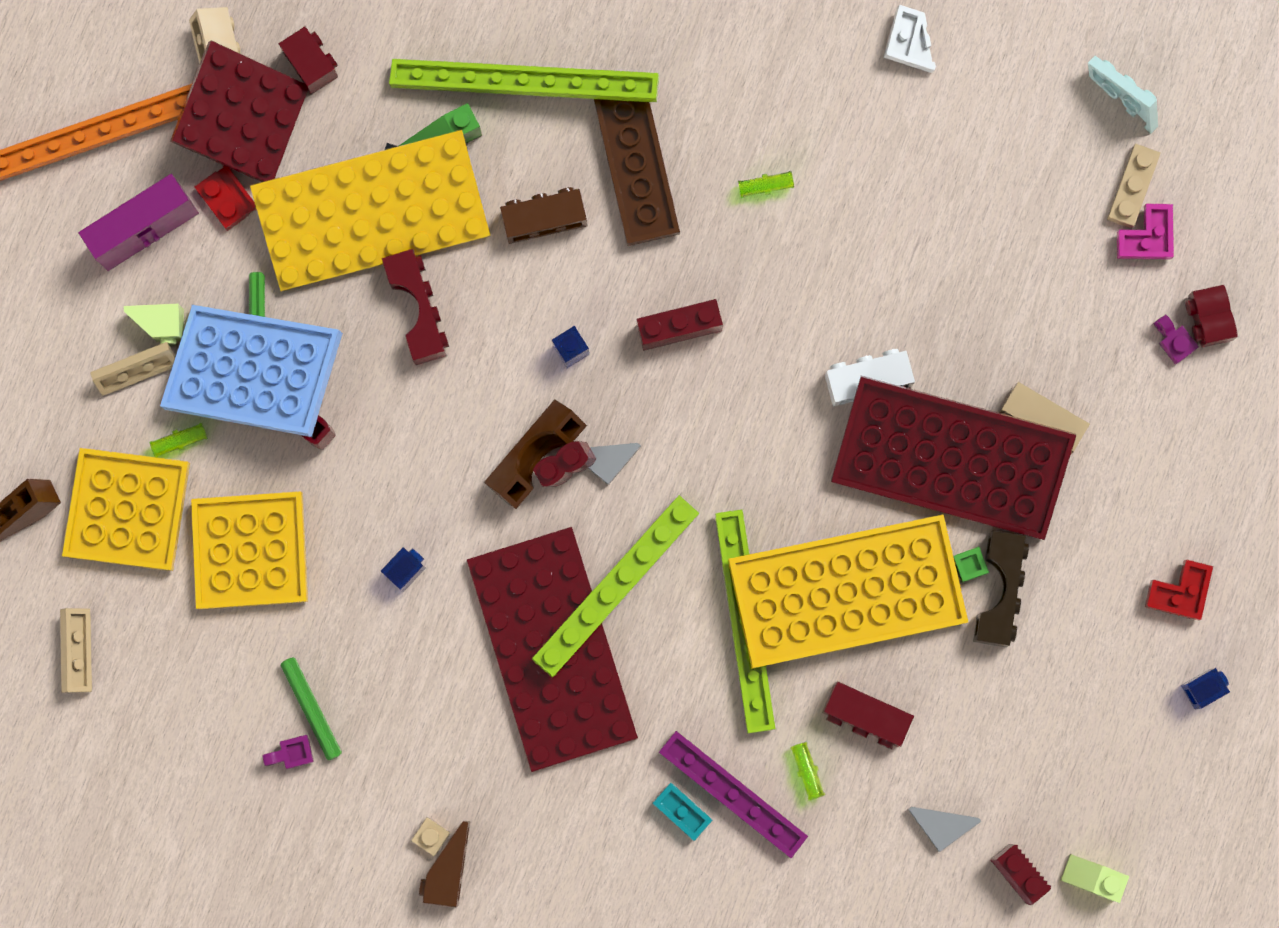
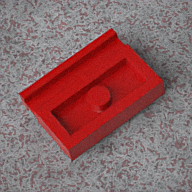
[194,165,257,231]

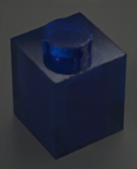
[551,326,590,368]
[381,547,426,592]
[1181,668,1230,709]

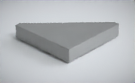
[588,443,641,485]
[908,807,981,852]

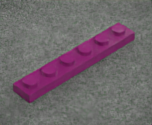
[659,731,808,858]

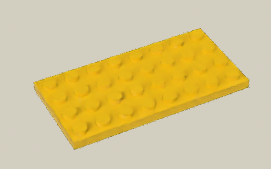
[250,130,490,291]
[728,514,969,669]

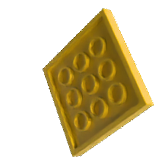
[62,448,190,571]
[191,491,308,610]

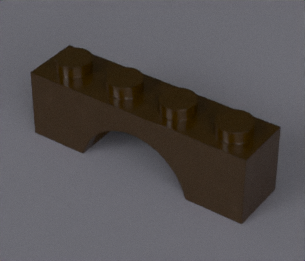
[973,531,1029,647]

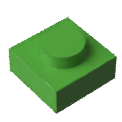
[953,547,989,583]

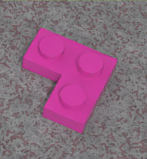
[1117,204,1174,260]

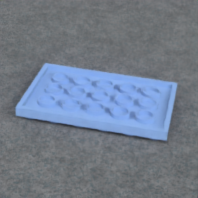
[160,305,343,437]

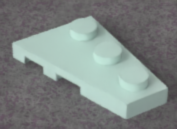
[1088,56,1158,134]

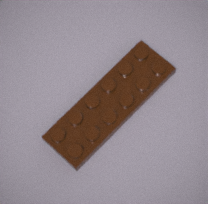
[594,99,680,246]

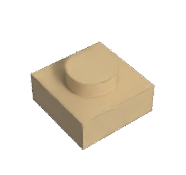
[411,817,451,857]

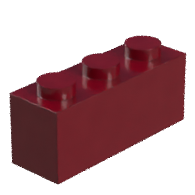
[636,299,723,351]
[822,681,914,750]

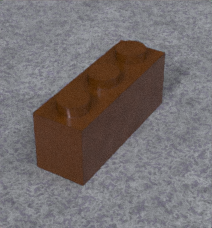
[500,187,588,244]

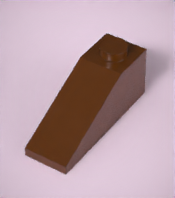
[0,479,61,541]
[419,821,470,907]

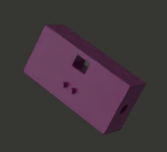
[78,173,199,271]

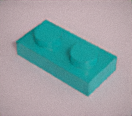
[653,783,713,841]

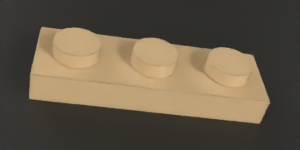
[1107,143,1161,229]
[90,342,176,396]
[60,608,92,693]

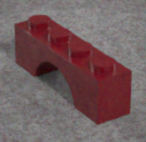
[382,249,449,365]

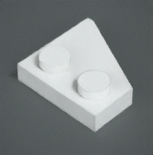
[883,5,936,73]

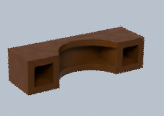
[484,399,587,509]

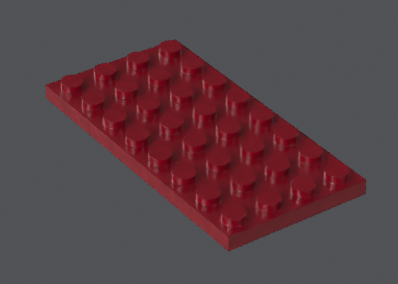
[831,375,1076,540]
[467,527,638,772]

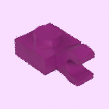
[1153,314,1199,365]
[262,735,314,769]

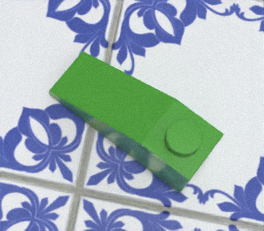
[399,103,482,146]

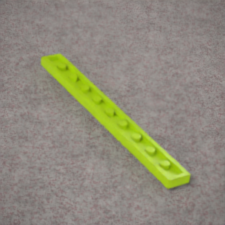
[389,59,659,102]

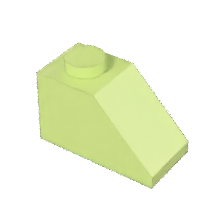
[124,304,184,346]
[1060,854,1129,903]

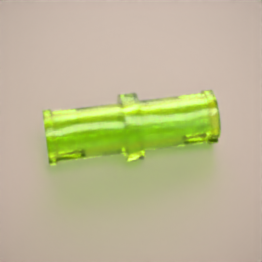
[738,171,794,198]
[149,423,208,458]
[790,742,825,801]

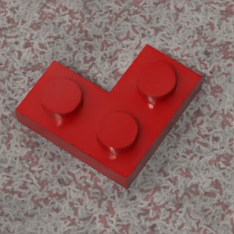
[1145,560,1213,621]

